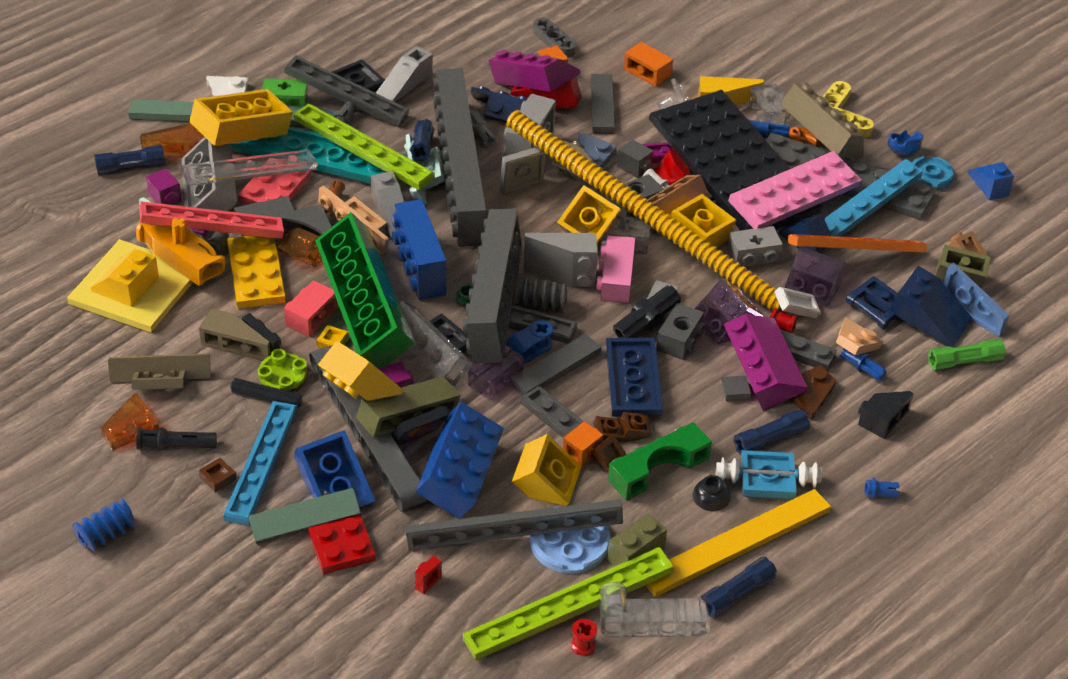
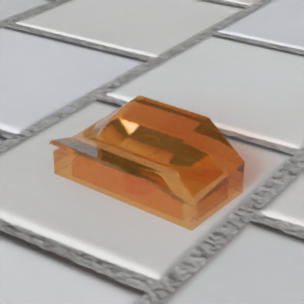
[276,228,322,267]

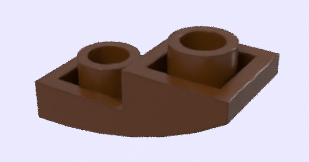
[593,412,651,442]

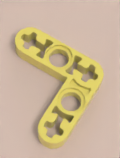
[823,81,874,138]

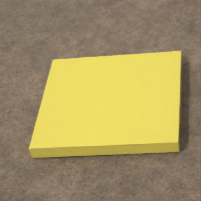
[67,239,193,333]

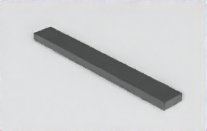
[405,499,623,550]

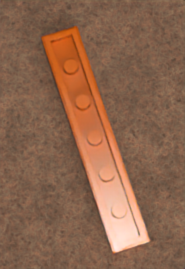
[788,234,927,252]

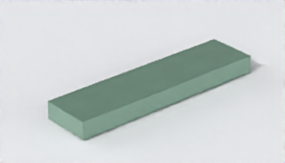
[248,488,360,543]

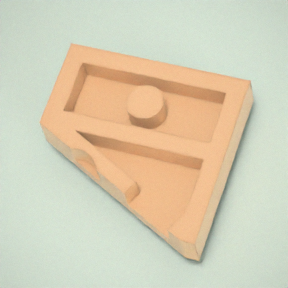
[836,317,883,355]

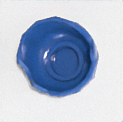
[888,130,923,156]

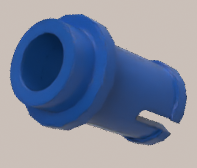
[864,478,899,499]

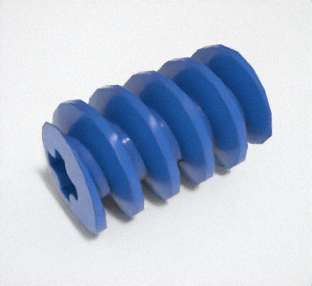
[73,498,135,551]

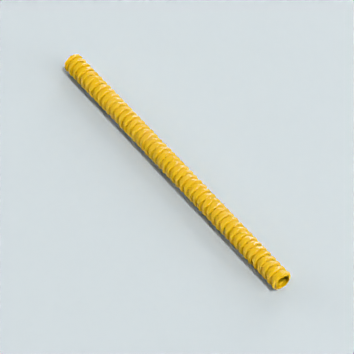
[507,110,782,312]

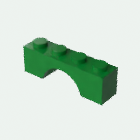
[608,422,712,501]

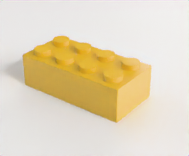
[190,89,293,146]

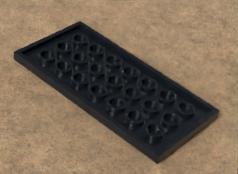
[649,89,823,231]

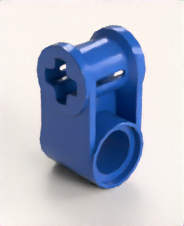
[506,320,553,364]

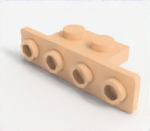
[318,185,389,255]

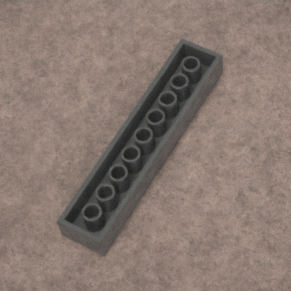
[433,68,486,247]

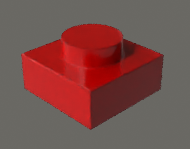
[415,555,442,594]

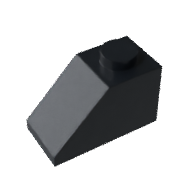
[858,391,914,439]

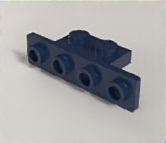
[470,86,528,123]

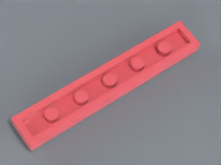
[139,201,284,239]

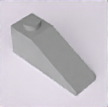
[371,171,404,239]

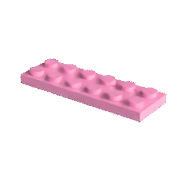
[728,151,862,229]

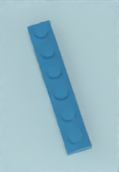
[824,159,923,237]

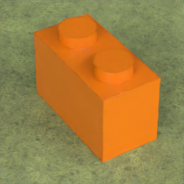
[624,42,673,87]

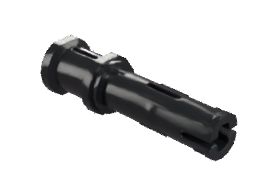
[136,427,217,451]

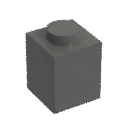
[617,139,653,178]

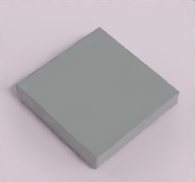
[500,147,546,194]

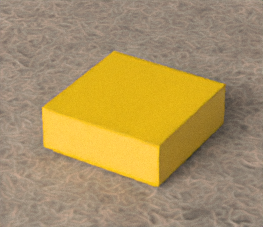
[316,325,350,348]

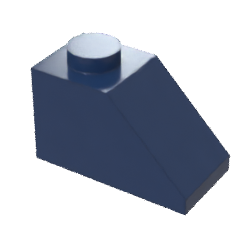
[779,215,832,253]

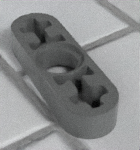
[533,18,576,58]

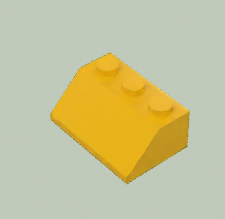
[318,341,404,401]

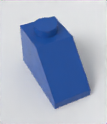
[968,162,1014,200]

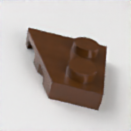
[790,365,836,420]

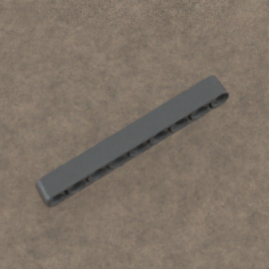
[309,345,427,511]

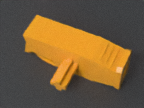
[136,218,225,286]

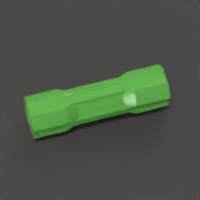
[928,339,1006,370]

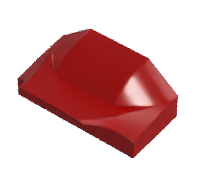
[654,147,691,185]

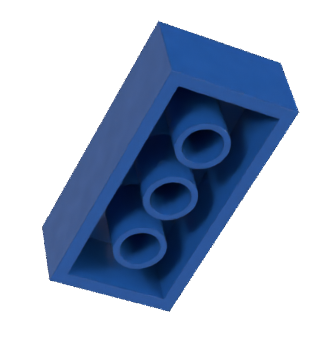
[391,199,446,300]
[415,402,504,519]

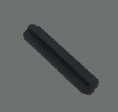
[230,378,302,408]

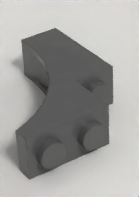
[234,196,332,244]

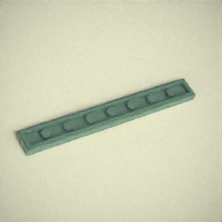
[128,99,304,126]

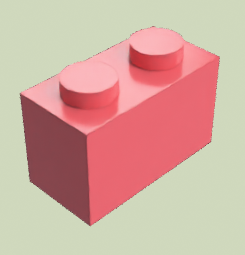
[284,280,338,337]

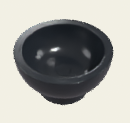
[692,475,730,511]

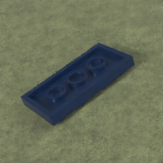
[606,338,663,417]

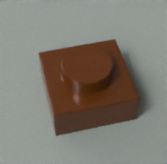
[591,435,627,472]
[199,458,237,492]

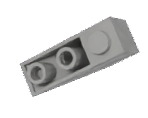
[376,46,433,102]

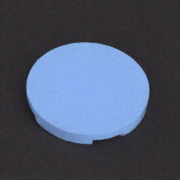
[530,506,611,574]

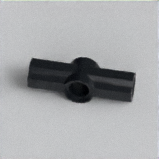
[613,285,681,338]

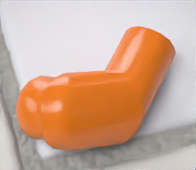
[789,127,821,146]

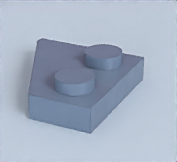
[578,132,617,168]

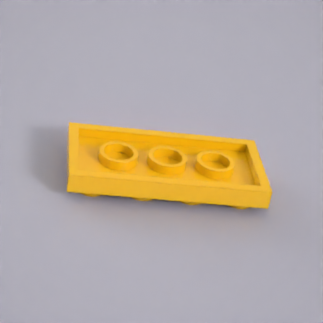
[227,235,286,309]

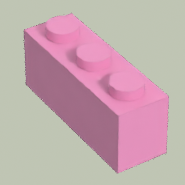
[597,235,635,303]

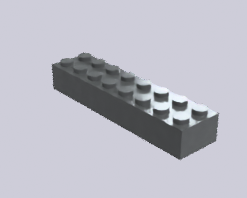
[463,208,523,363]

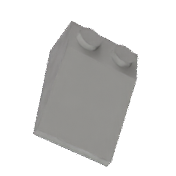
[524,233,597,287]

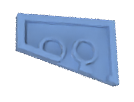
[944,263,1009,337]

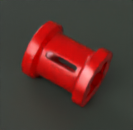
[770,308,798,334]
[571,619,598,656]

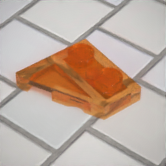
[100,393,160,450]

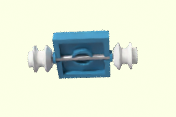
[716,450,822,499]

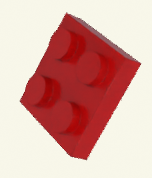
[308,514,376,575]

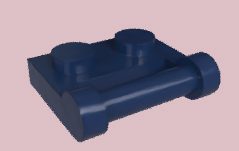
[846,276,898,329]

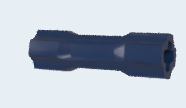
[409,119,435,161]
[94,145,165,174]
[733,410,810,455]
[699,557,777,617]

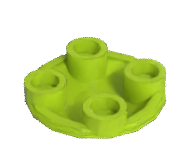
[258,349,307,391]

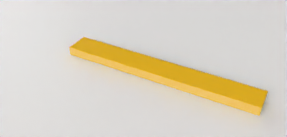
[645,489,831,598]

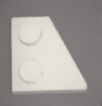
[206,76,248,96]

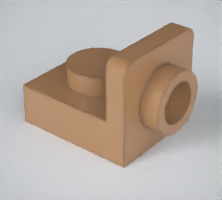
[948,231,987,255]

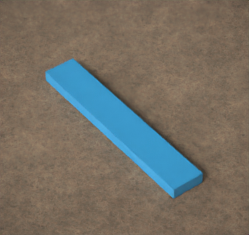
[223,401,298,526]

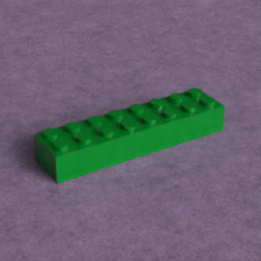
[315,212,415,368]

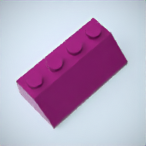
[489,50,581,91]
[724,314,809,410]

